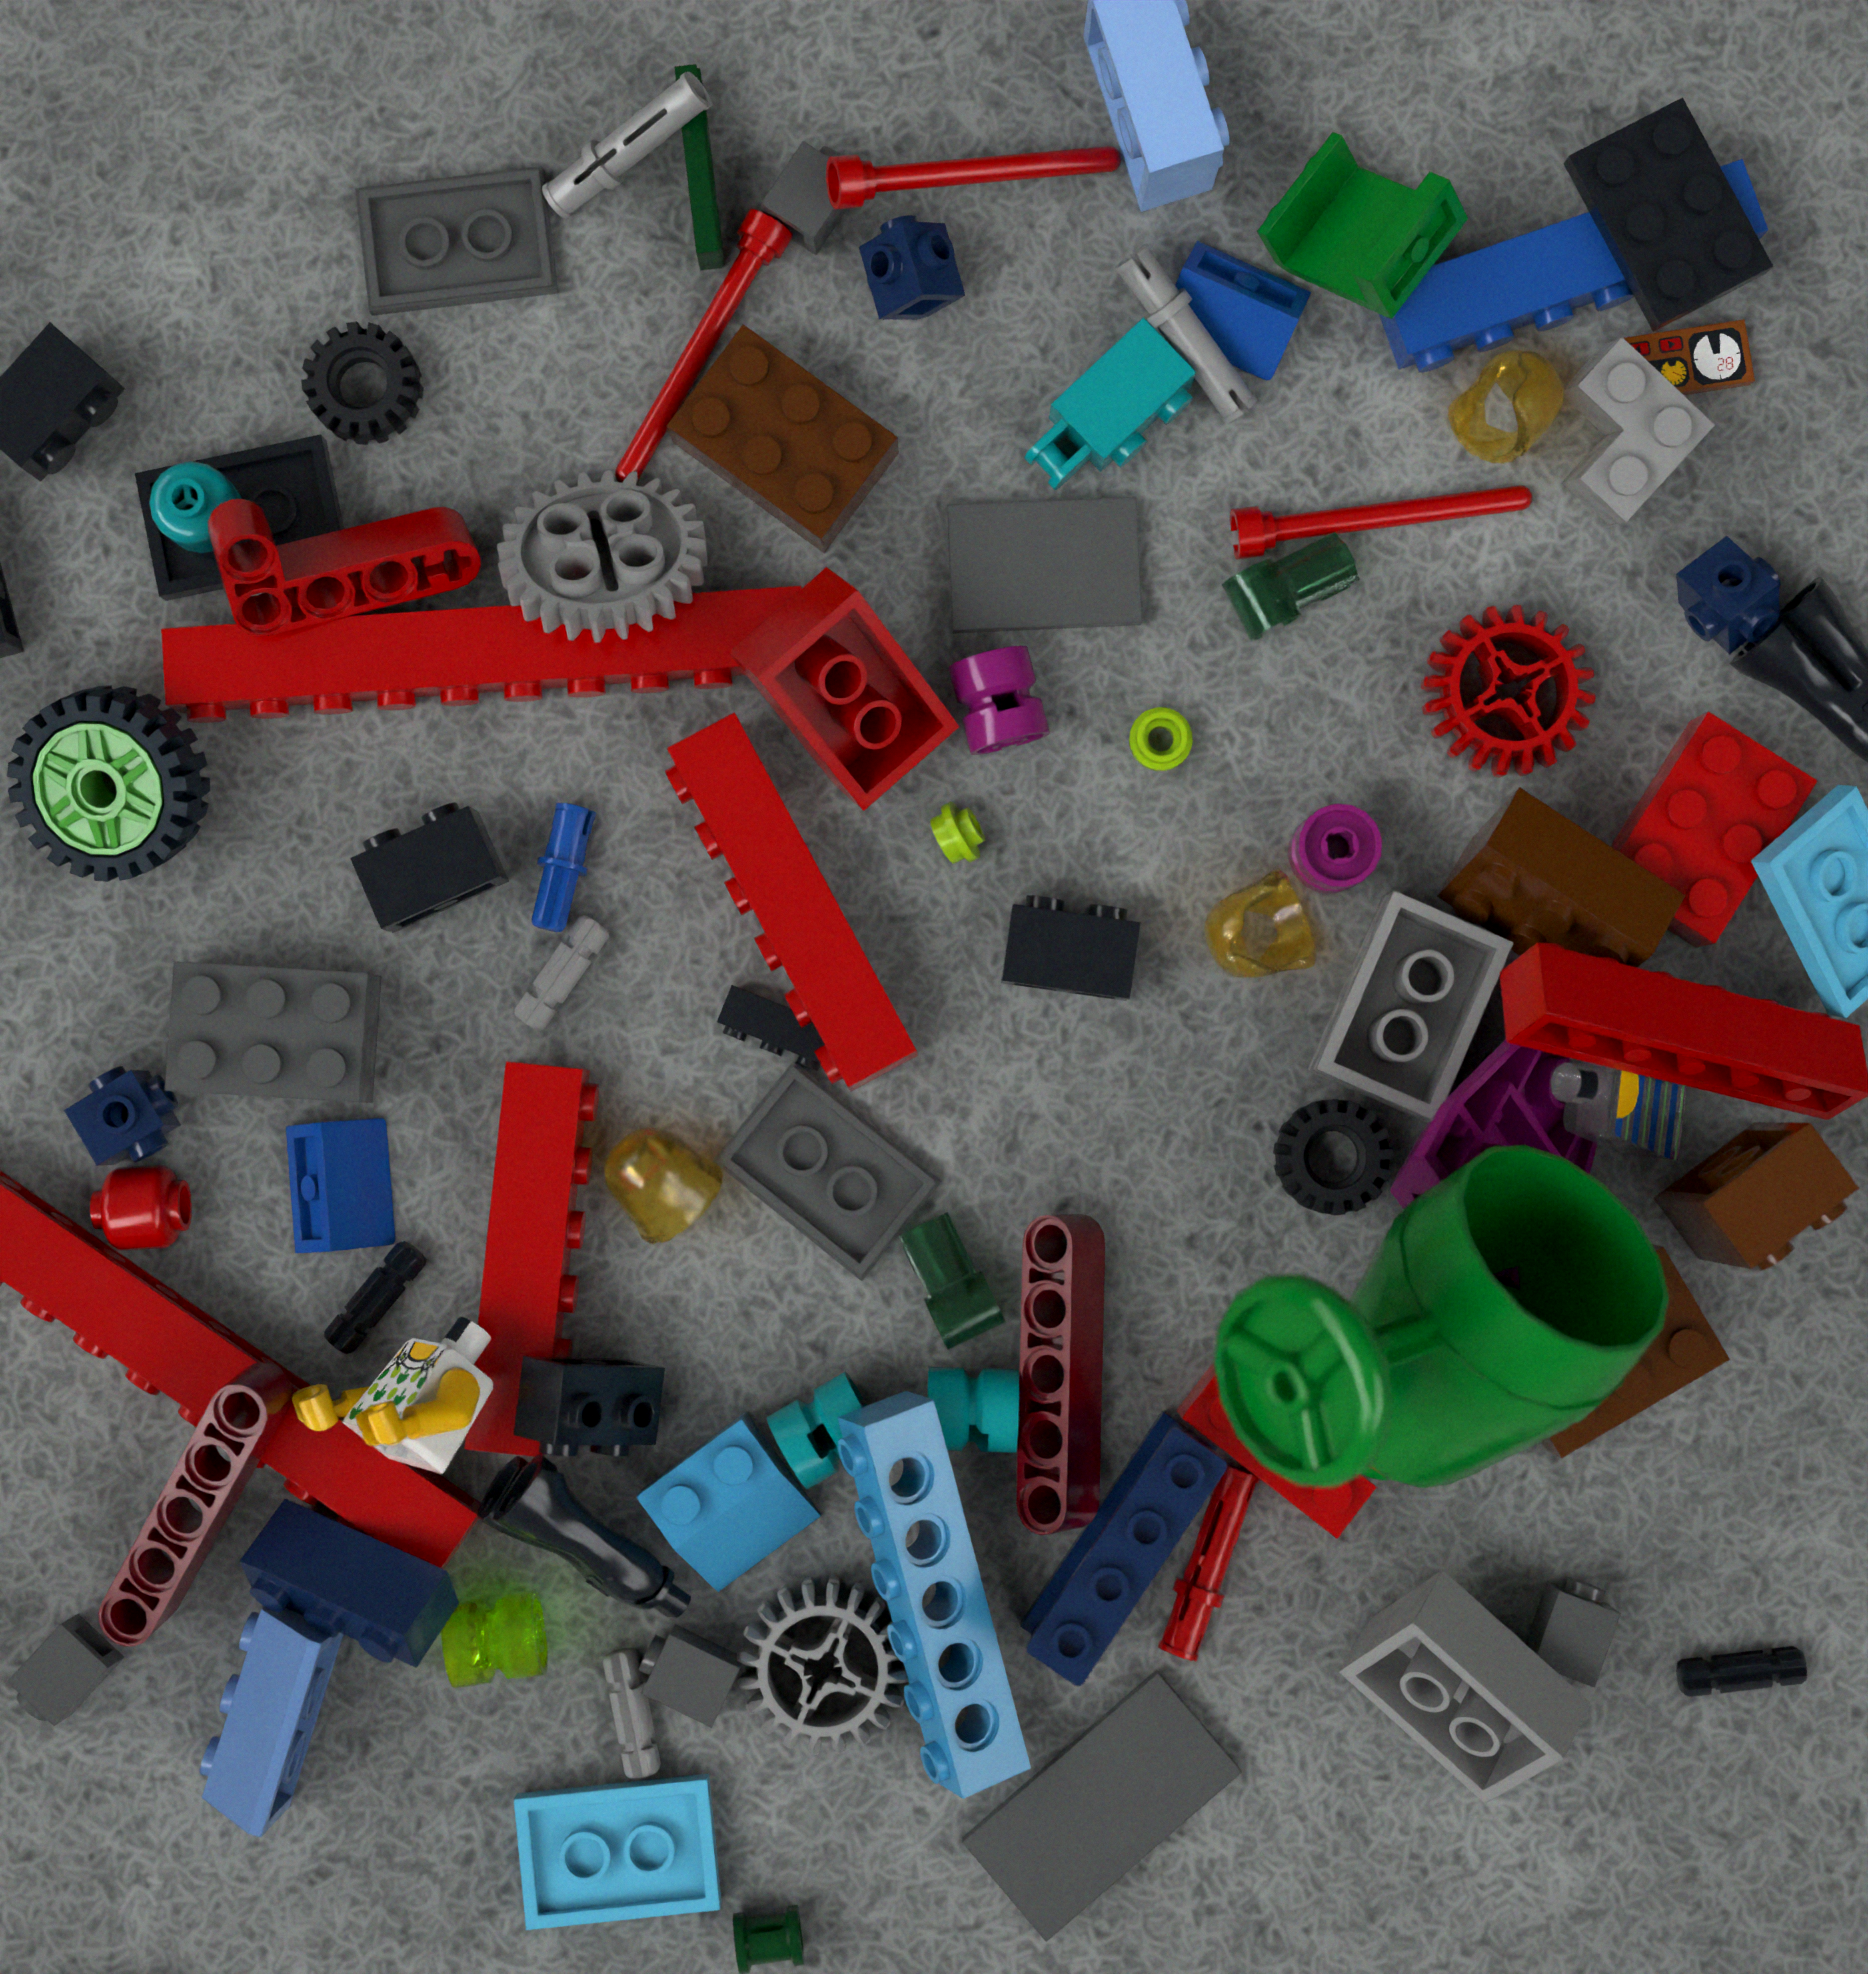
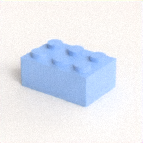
[1083,0,1229,212]

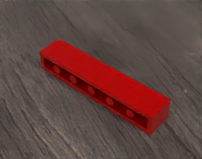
[665,712,918,1092]
[1499,942,1868,1120]
[464,1061,599,1457]

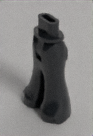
[1729,577,1868,762]
[478,1454,691,1617]

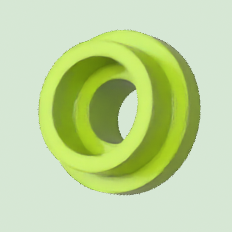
[1129,707,1193,771]
[930,801,985,864]

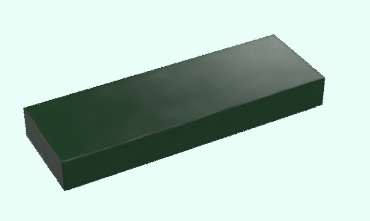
[674,64,725,271]

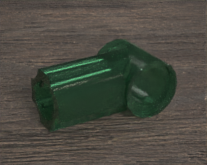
[1222,532,1360,642]
[899,1212,1006,1351]

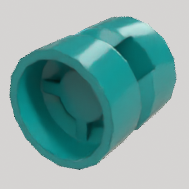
[927,1366,1019,1453]
[766,1371,867,1489]

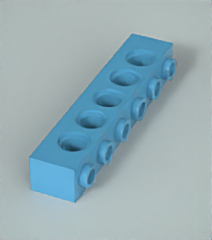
[837,1390,1031,1799]

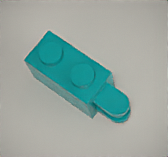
[1024,317,1196,490]

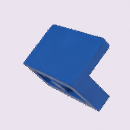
[1158,241,1312,380]
[286,1118,395,1253]

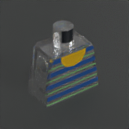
[1551,1058,1687,1160]

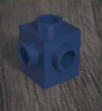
[859,215,965,320]
[1676,536,1781,655]
[64,1066,181,1166]

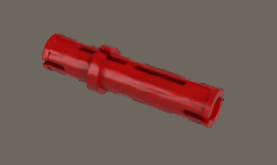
[1158,1465,1260,1662]

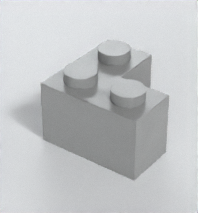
[1559,337,1715,525]

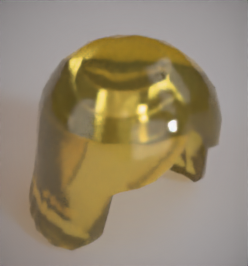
[1448,349,1565,464]
[1204,869,1317,978]
[604,1127,723,1245]

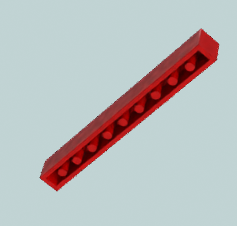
[161,586,802,723]
[0,1170,481,1569]

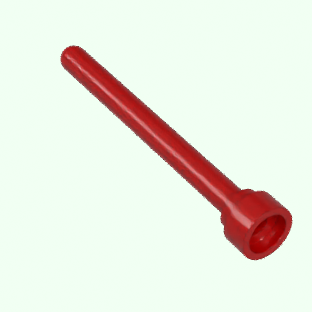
[826,146,1122,210]
[615,209,793,483]
[1230,485,1533,560]

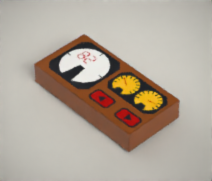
[1624,319,1755,395]

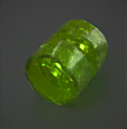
[441,1590,548,1689]

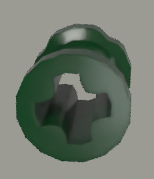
[733,1904,805,1974]

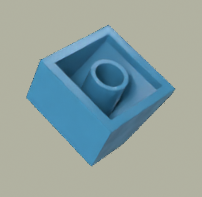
[636,1412,821,1592]

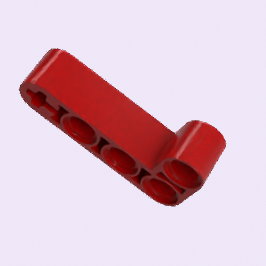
[208,499,481,637]

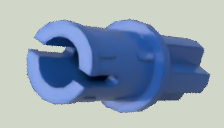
[531,803,596,932]

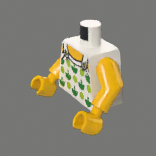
[292,1317,493,1474]

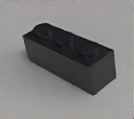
[717,985,825,1071]

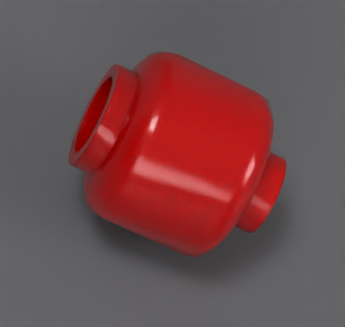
[90,1165,192,1250]

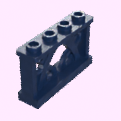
[1020,1411,1227,1686]

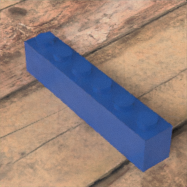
[1379,159,1768,373]

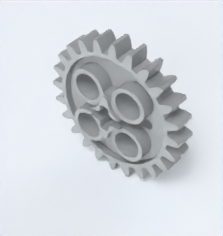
[497,470,708,642]

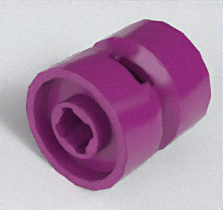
[948,645,1050,755]
[1288,804,1382,894]

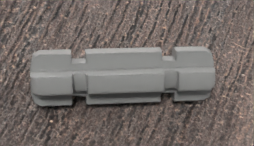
[514,915,609,1031]
[603,1648,661,1778]

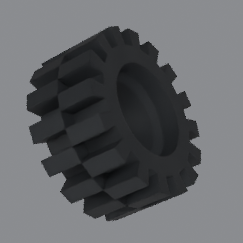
[301,322,423,445]
[1273,1099,1394,1215]

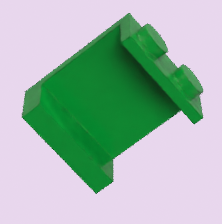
[1257,132,1468,320]

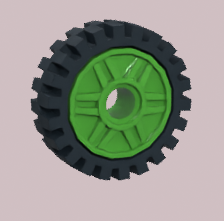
[7,685,210,882]

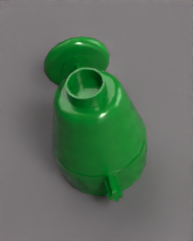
[1214,1145,1669,1488]

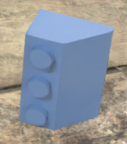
[200,1606,344,1838]

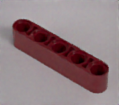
[1016,1214,1105,1535]
[98,1363,293,1647]

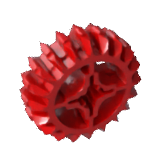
[1421,605,1596,778]

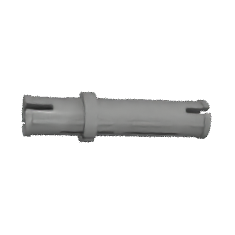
[542,72,712,219]
[1114,243,1258,424]

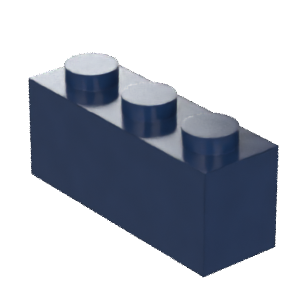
[240,1499,459,1668]

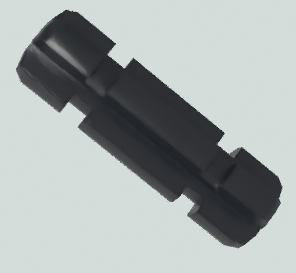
[324,1241,427,1354]
[1676,1646,1807,1697]

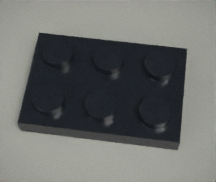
[1564,97,1773,332]
[135,434,344,601]

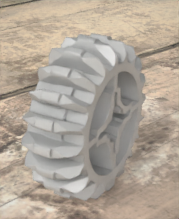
[737,1576,908,1755]

